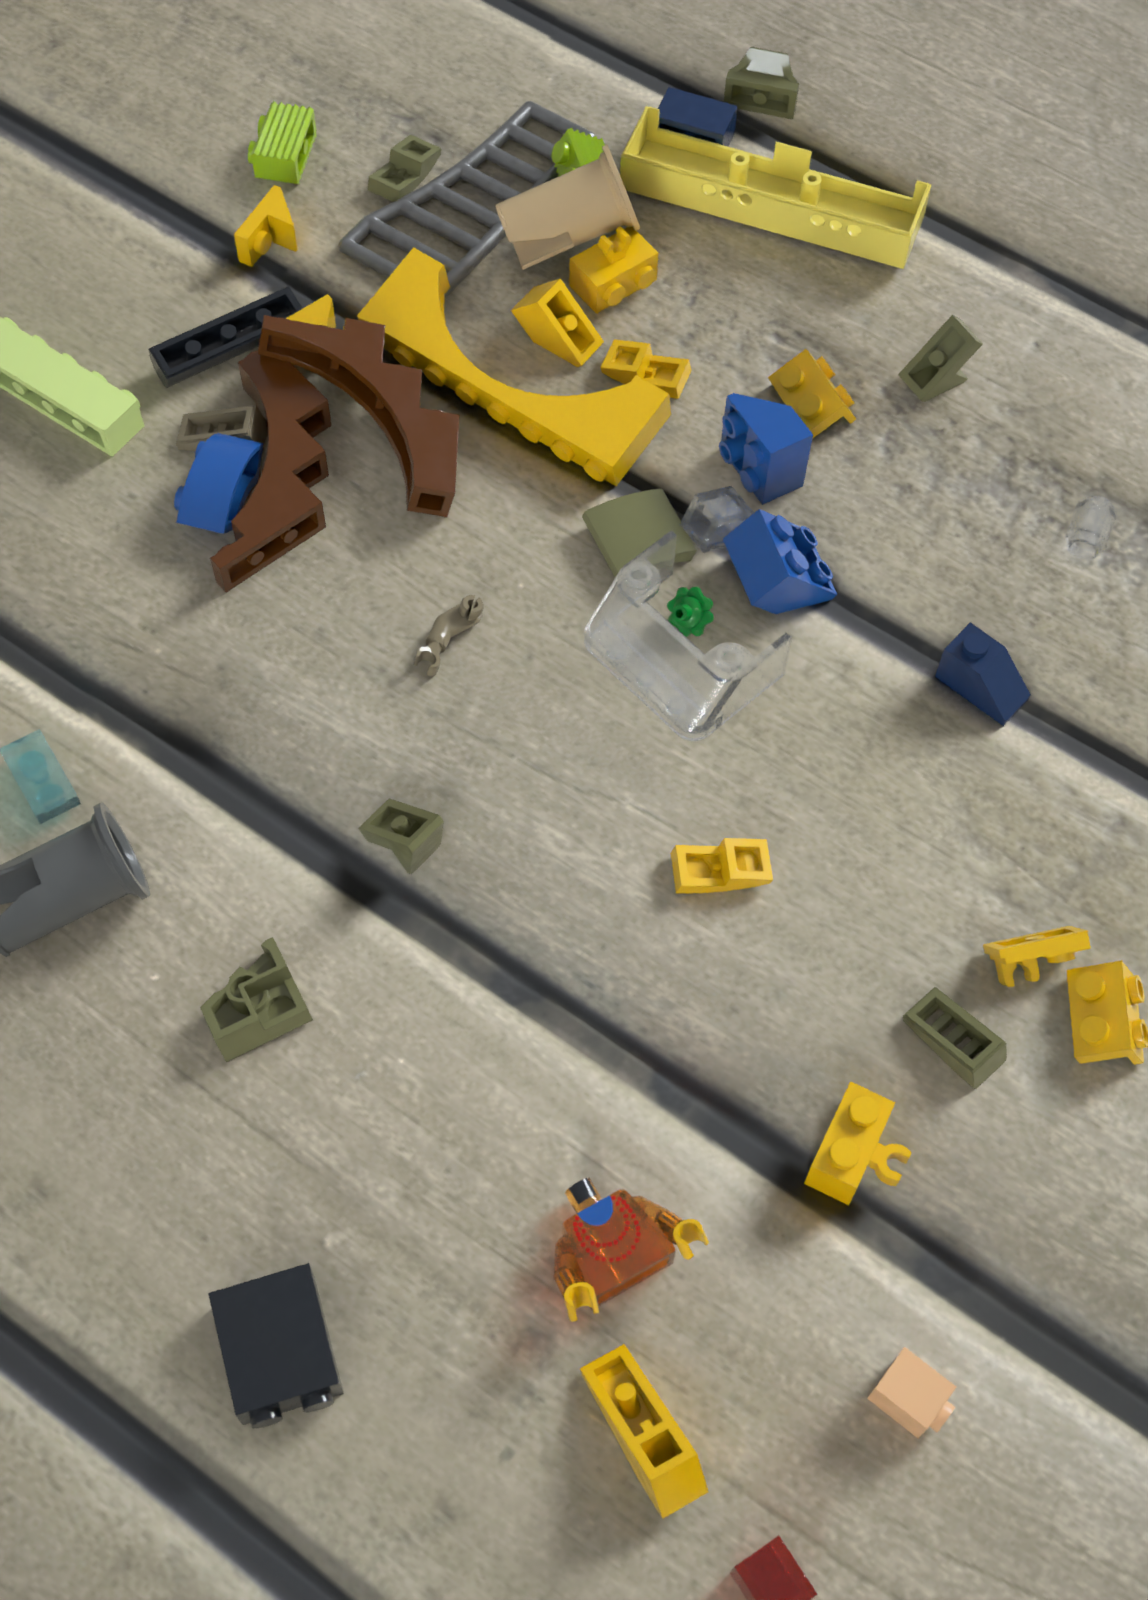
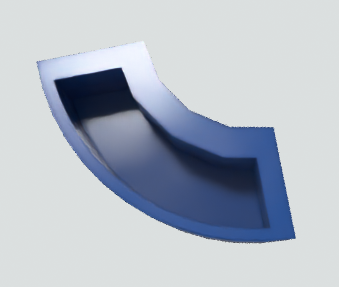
[174,433,264,534]

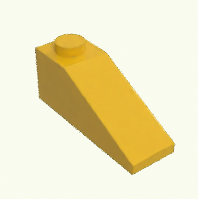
[579,1344,709,1519]

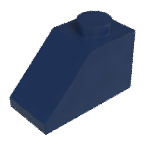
[935,622,1031,726]

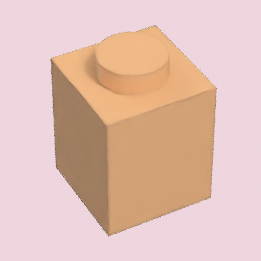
[867,1347,956,1439]

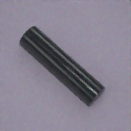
[148,286,303,388]

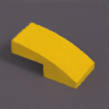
[600,339,692,399]
[670,838,773,894]

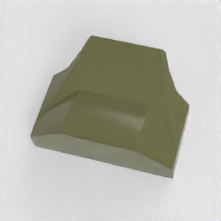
[724,47,799,120]

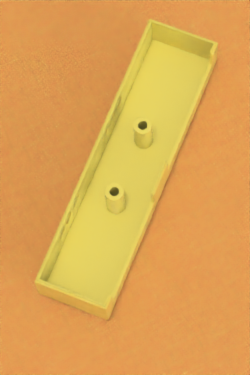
[620,106,931,269]

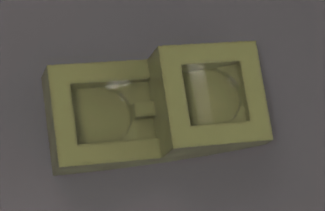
[368,134,441,202]

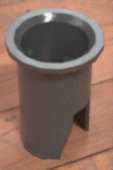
[0,802,150,957]

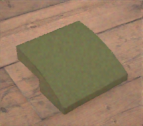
[582,489,697,579]

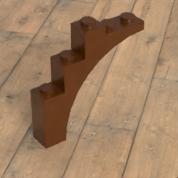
[258,315,460,517]

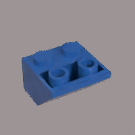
[719,393,813,505]
[723,509,837,614]

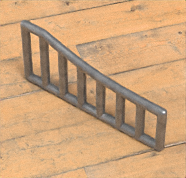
[338,101,595,298]

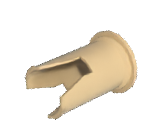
[495,144,640,270]

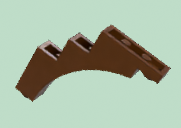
[210,350,332,593]

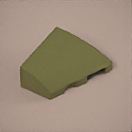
[200,937,313,1063]

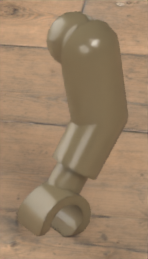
[413,595,484,677]

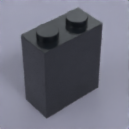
[208,1263,344,1429]

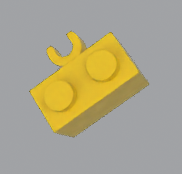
[569,226,659,314]
[804,1081,912,1205]

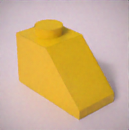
[511,278,604,367]

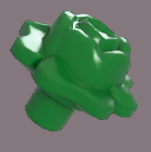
[667,586,714,637]

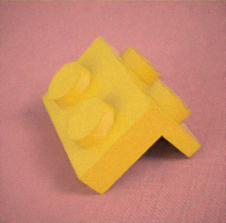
[768,349,856,438]
[1066,960,1148,1065]

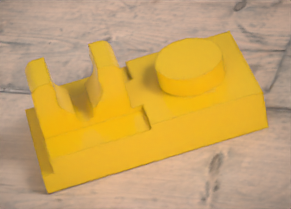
[983,926,1091,987]

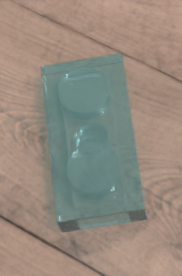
[0,729,81,824]

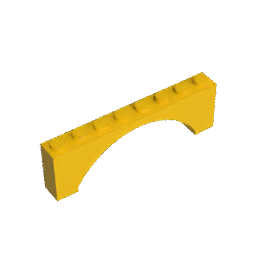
[357,247,671,487]

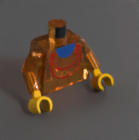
[554,1178,709,1322]

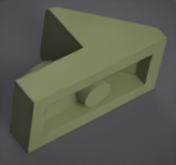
[898,315,983,402]
[358,798,444,874]

